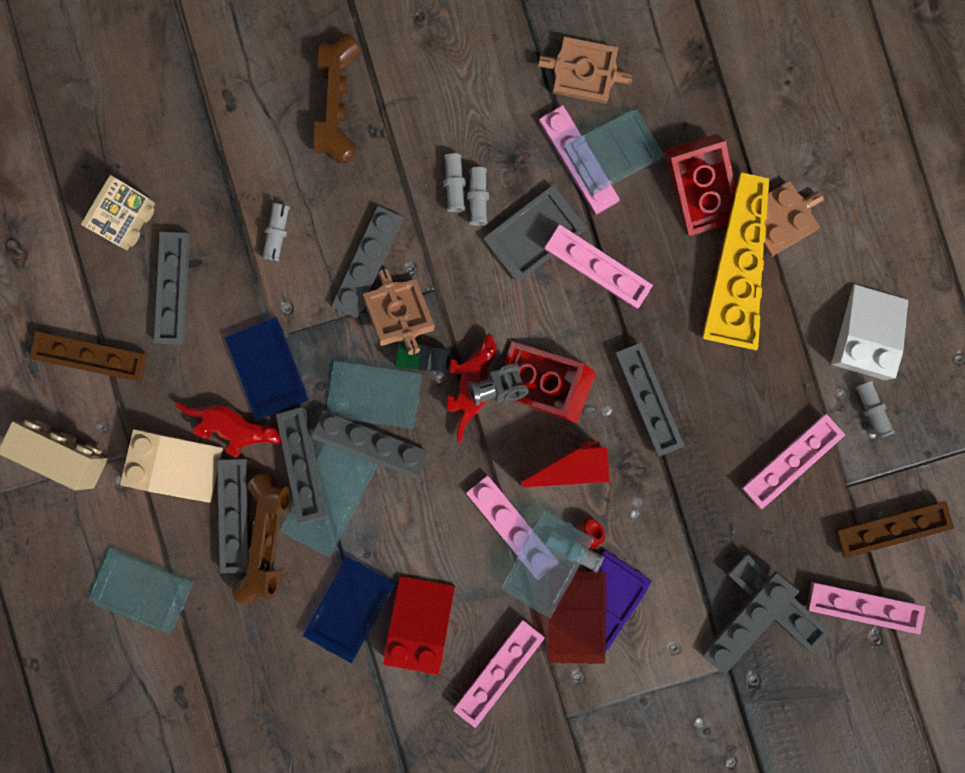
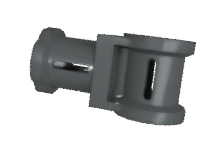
[468,364,529,406]

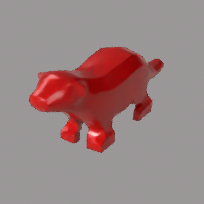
[447,334,497,442]
[175,402,281,458]

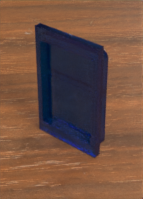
[225,317,309,420]
[303,556,396,664]

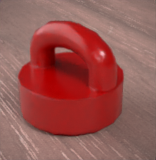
[574,519,605,548]

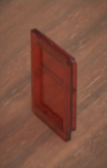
[548,570,607,665]

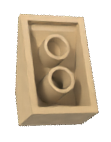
[120,429,224,503]

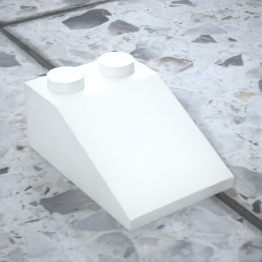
[831,285,908,380]

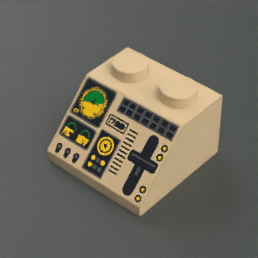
[81,175,155,251]

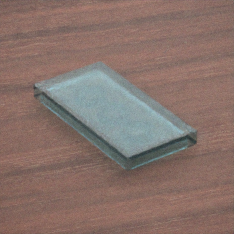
[280,444,378,558]

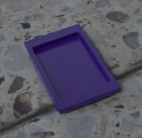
[555,550,652,656]

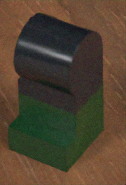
[395,341,451,373]

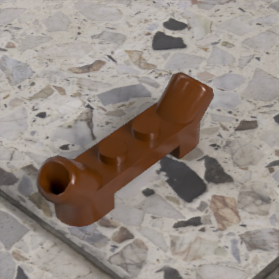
[314,33,361,164]
[232,473,292,605]

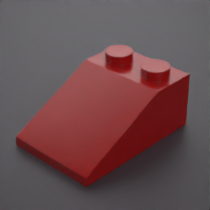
[663,134,736,236]
[502,342,596,425]
[520,442,610,488]
[383,576,455,675]

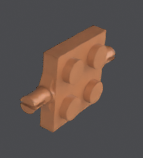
[538,37,633,104]
[764,181,824,258]
[363,269,435,355]

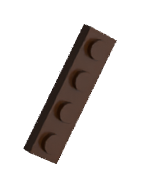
[29,331,148,382]
[835,501,954,558]

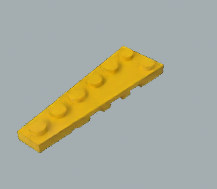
[702,173,769,350]

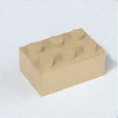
[0,419,108,491]

